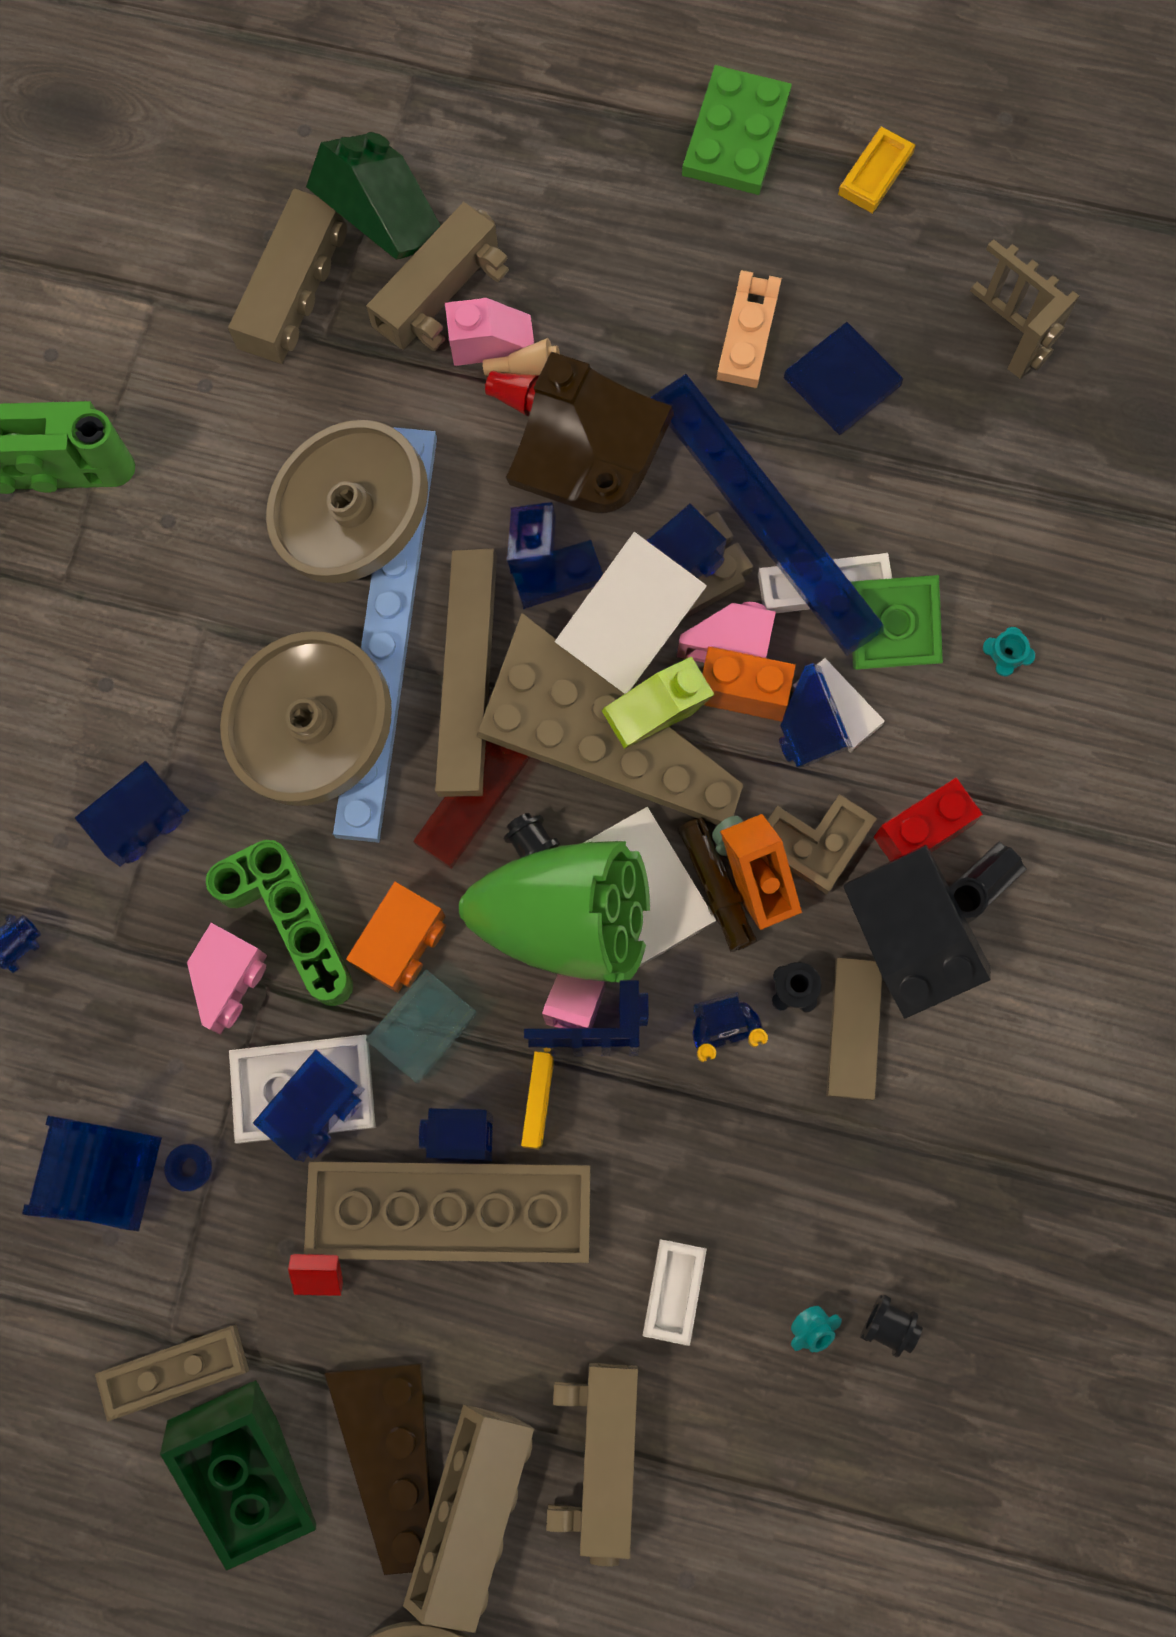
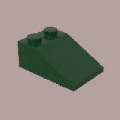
[306,132,441,260]
[160,1380,316,1571]

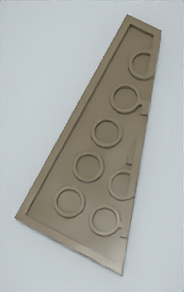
[476,613,743,825]

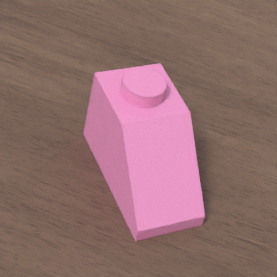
[445,298,534,366]
[677,602,776,663]
[542,974,606,1038]

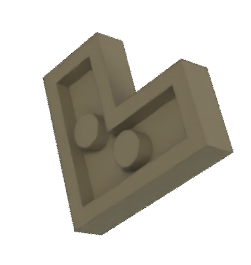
[767,794,877,895]

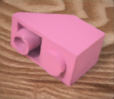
[187,923,267,1035]

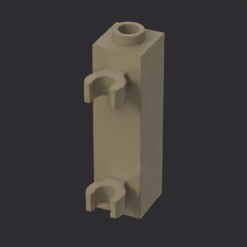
[366,201,509,351]
[546,1363,638,1566]

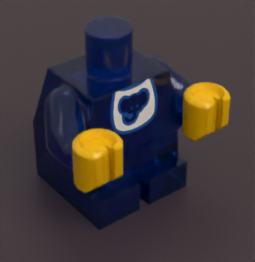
[692,992,768,1062]

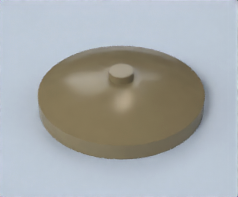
[266,420,428,583]
[220,631,392,806]

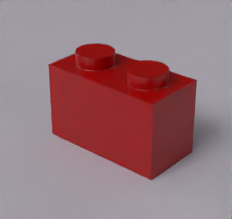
[873,777,983,862]

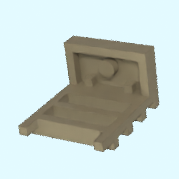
[970,239,1079,379]

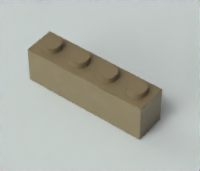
[228,189,347,364]
[403,1404,534,1633]

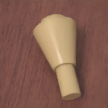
[483,338,560,376]

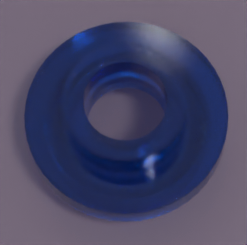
[164,1144,212,1191]

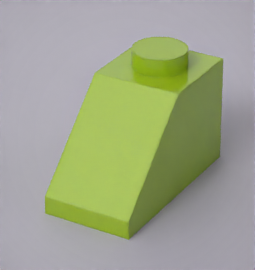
[602,656,715,749]

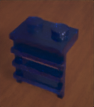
[524,980,649,1057]
[22,1116,162,1231]

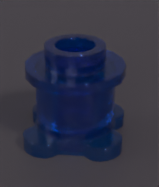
[0,914,41,973]

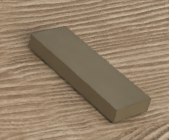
[826,958,882,1101]
[95,1325,249,1422]

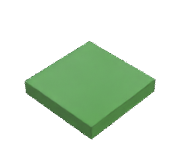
[849,575,943,669]

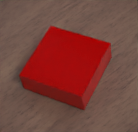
[288,1254,343,1296]

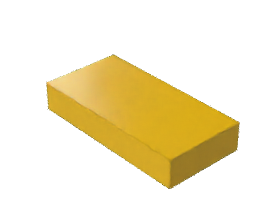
[838,126,916,214]
[521,1051,554,1150]

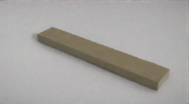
[435,549,497,797]

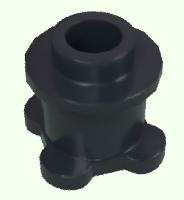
[503,813,560,858]
[772,962,822,1013]
[860,1295,923,1357]

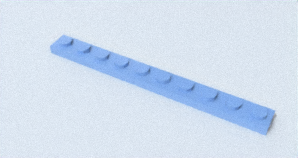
[333,427,437,843]

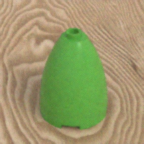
[459,841,650,983]

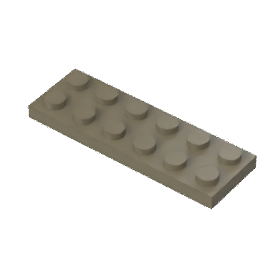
[304,1162,591,1263]

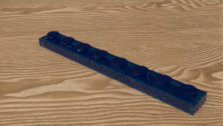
[651,374,884,656]

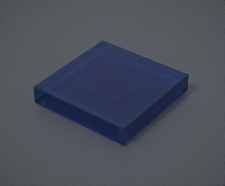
[784,322,903,436]

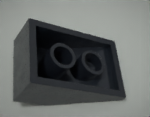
[843,844,991,1019]

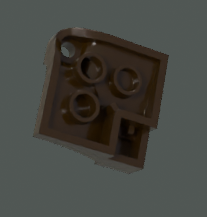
[506,352,674,514]

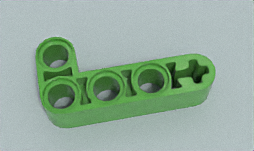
[206,840,353,1006]

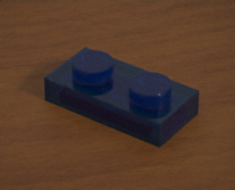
[507,502,556,574]
[510,540,603,609]

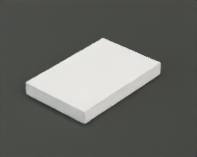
[554,532,707,694]
[584,807,716,967]
[229,1035,376,1144]

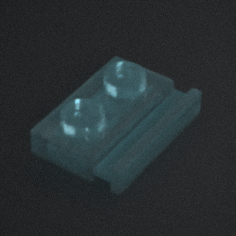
[366,969,478,1084]

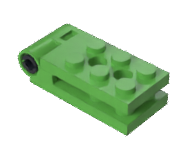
[0,401,135,494]

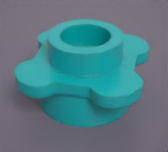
[983,627,1035,677]
[791,1306,842,1352]

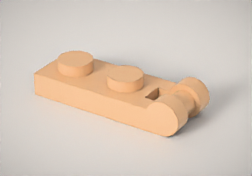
[717,270,782,388]

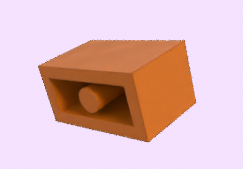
[702,646,796,722]
[720,814,802,930]
[346,881,447,993]

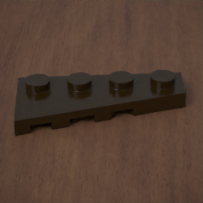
[324,1363,432,1575]

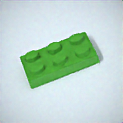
[682,65,792,195]

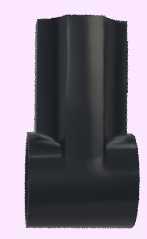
[949,841,1027,924]

